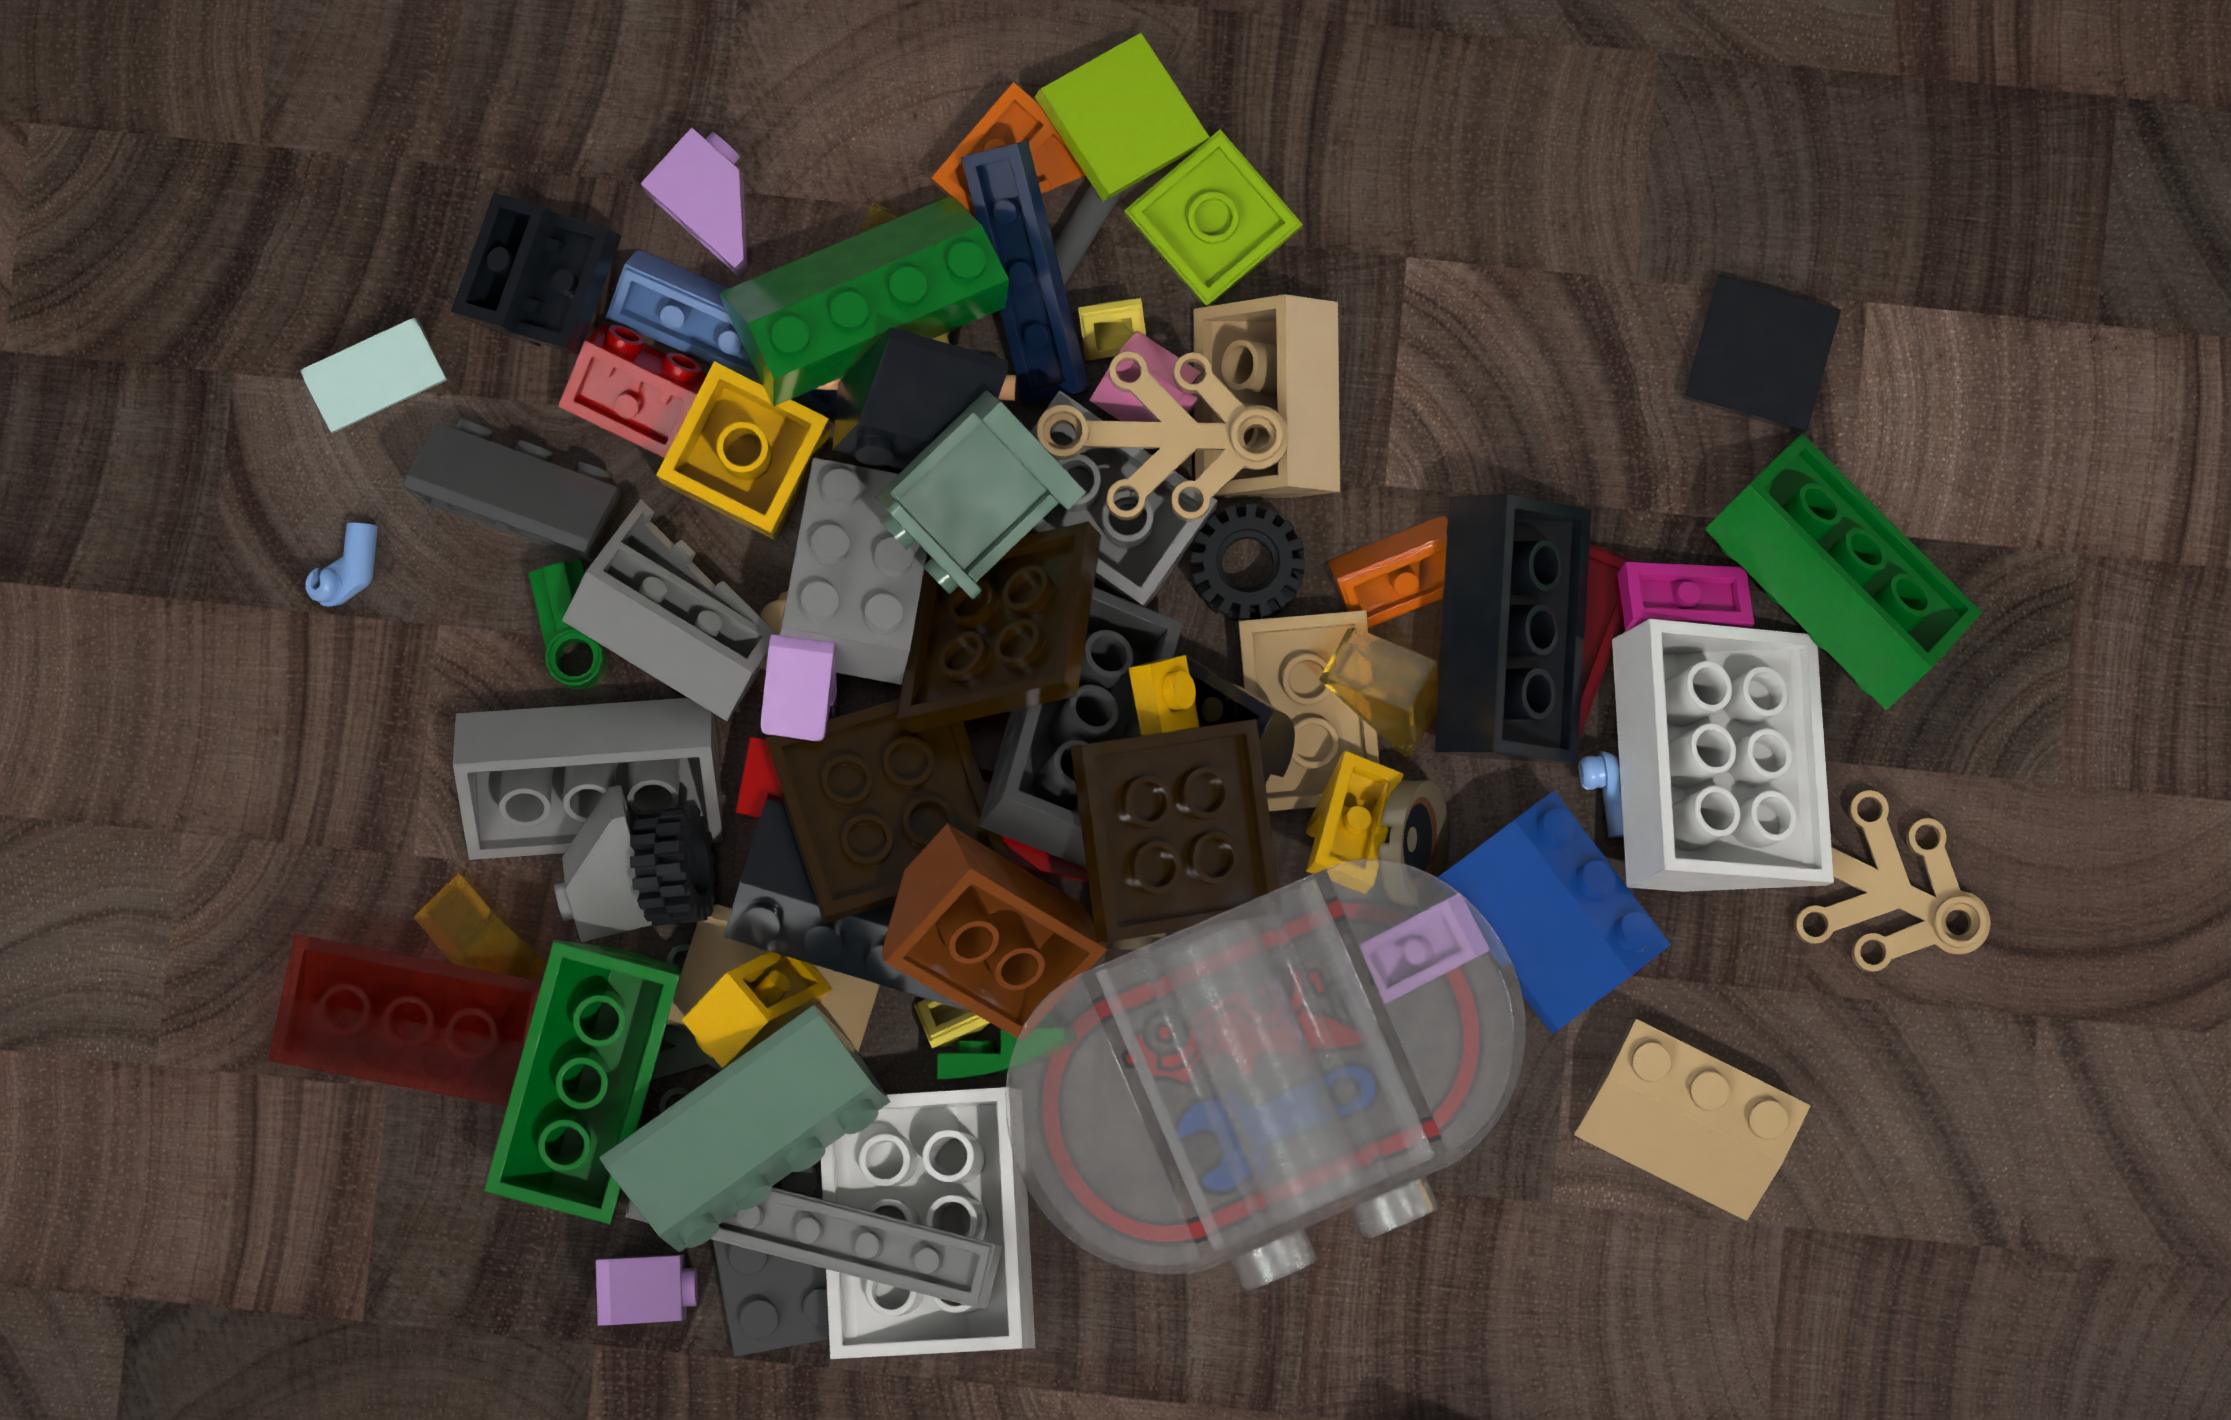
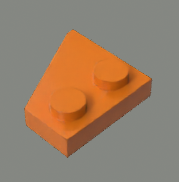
[929,82,1086,220]

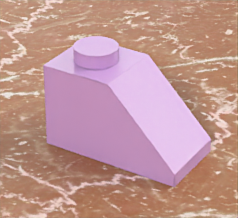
[641,128,748,278]
[596,1254,698,1326]

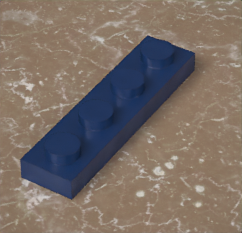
[961,140,1090,405]

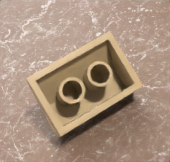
[1193,294,1340,498]
[1573,1019,1811,1221]

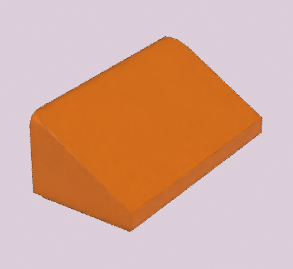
[1328,516,1448,628]

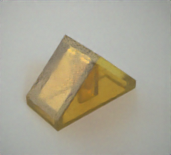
[1319,628,1439,757]
[413,873,547,1009]

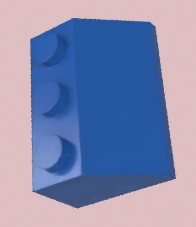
[1435,791,1671,1034]

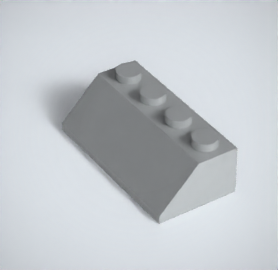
[453,698,723,860]

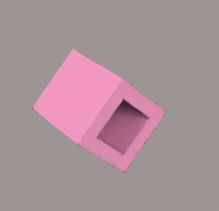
[1089,331,1201,422]

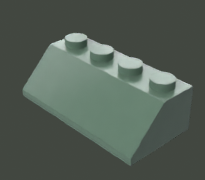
[599,1005,891,1252]

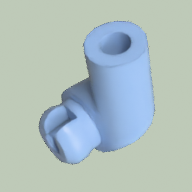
[305,523,378,607]
[1578,751,1624,838]

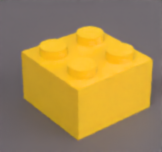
[656,361,833,541]

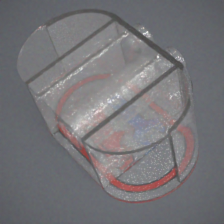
[1005,860,1526,1292]

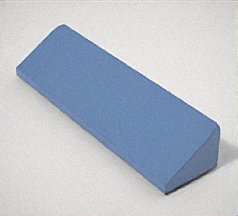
[606,250,837,419]

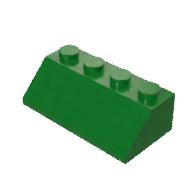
[720,195,1009,406]
[1705,433,1982,710]
[484,940,680,1224]

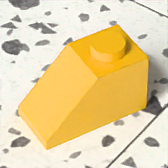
[682,951,833,1069]

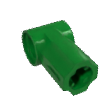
[528,560,609,691]

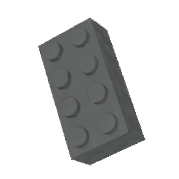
[978,587,1182,868]

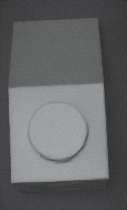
[554,785,652,942]

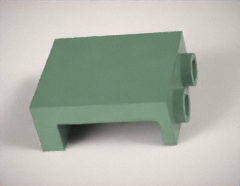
[875,390,1087,599]

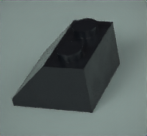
[833,327,1008,469]

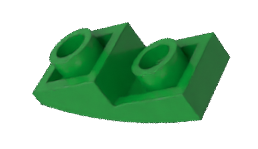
[937,1015,1077,1080]

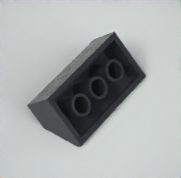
[1435,494,1591,764]
[724,793,971,1012]

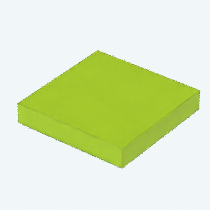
[1034,33,1210,202]
[1124,129,1303,307]

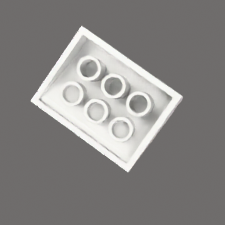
[1612,619,1834,892]
[821,1087,1035,1359]

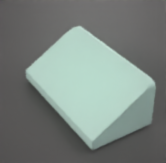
[300,318,447,433]

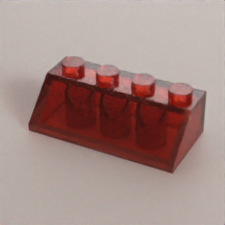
[268,934,542,1107]

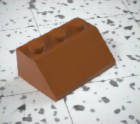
[881,823,1108,1041]

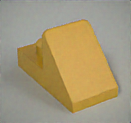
[1306,751,1404,894]

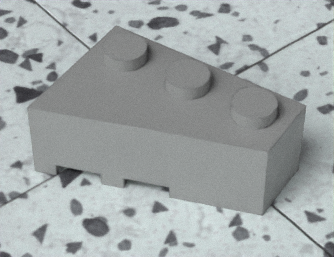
[562,499,778,721]

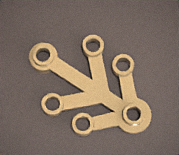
[1037,351,1289,522]
[1794,790,1991,972]

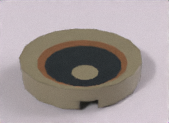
[1378,780,1449,908]

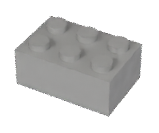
[1028,390,1217,608]
[779,458,927,685]

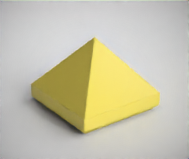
[1078,298,1146,361]
[914,999,990,1048]

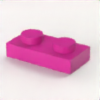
[1618,562,1754,631]

